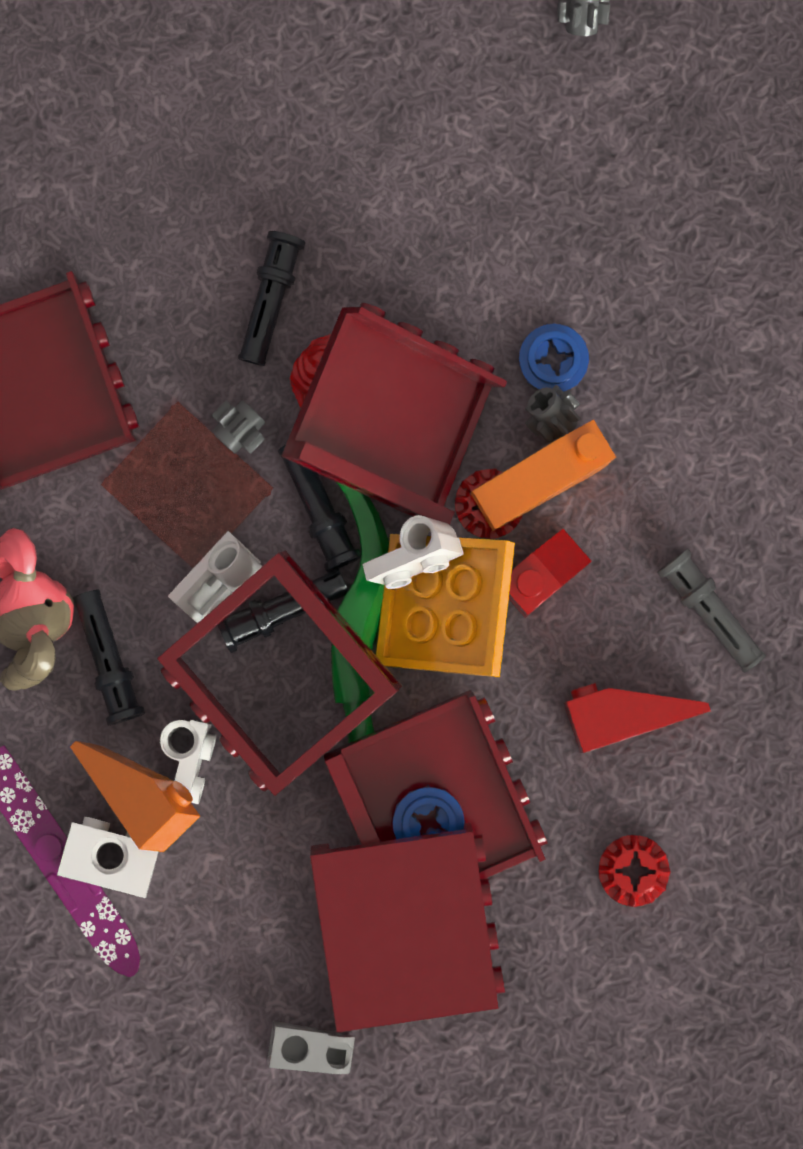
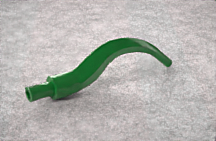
[331,482,389,743]

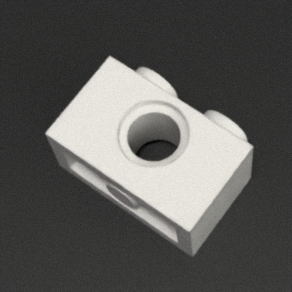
[57,816,159,898]

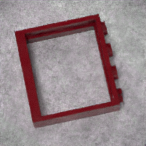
[157,550,402,796]

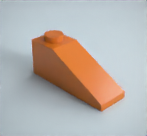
[470,419,616,531]
[70,741,200,852]

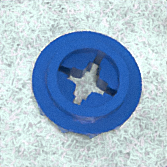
[519,324,589,392]
[392,786,465,839]

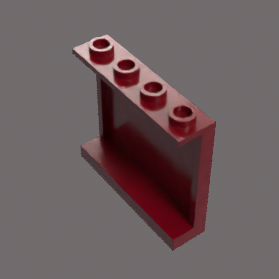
[0,271,140,490]
[282,303,507,525]
[324,690,548,879]
[310,822,505,1033]

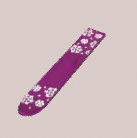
[0,745,140,977]

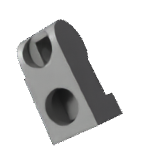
[267,1021,355,1074]

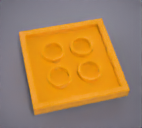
[376,534,515,678]

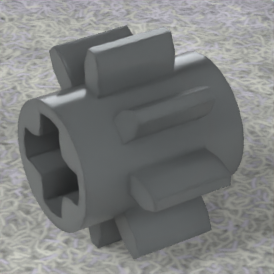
[557,0,610,36]
[525,385,580,442]
[211,400,265,454]

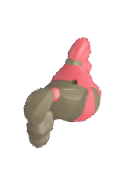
[0,528,74,691]

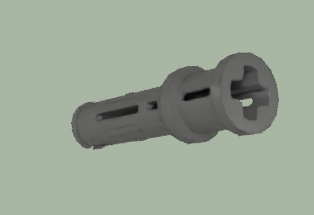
[657,548,766,673]

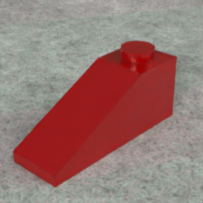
[564,683,711,753]

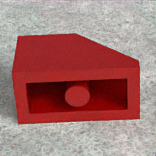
[509,529,592,618]

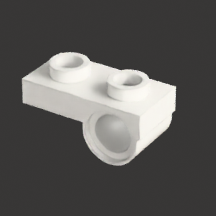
[363,515,464,589]
[168,531,263,623]
[160,720,216,804]

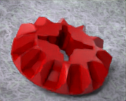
[455,468,523,539]
[598,835,671,907]

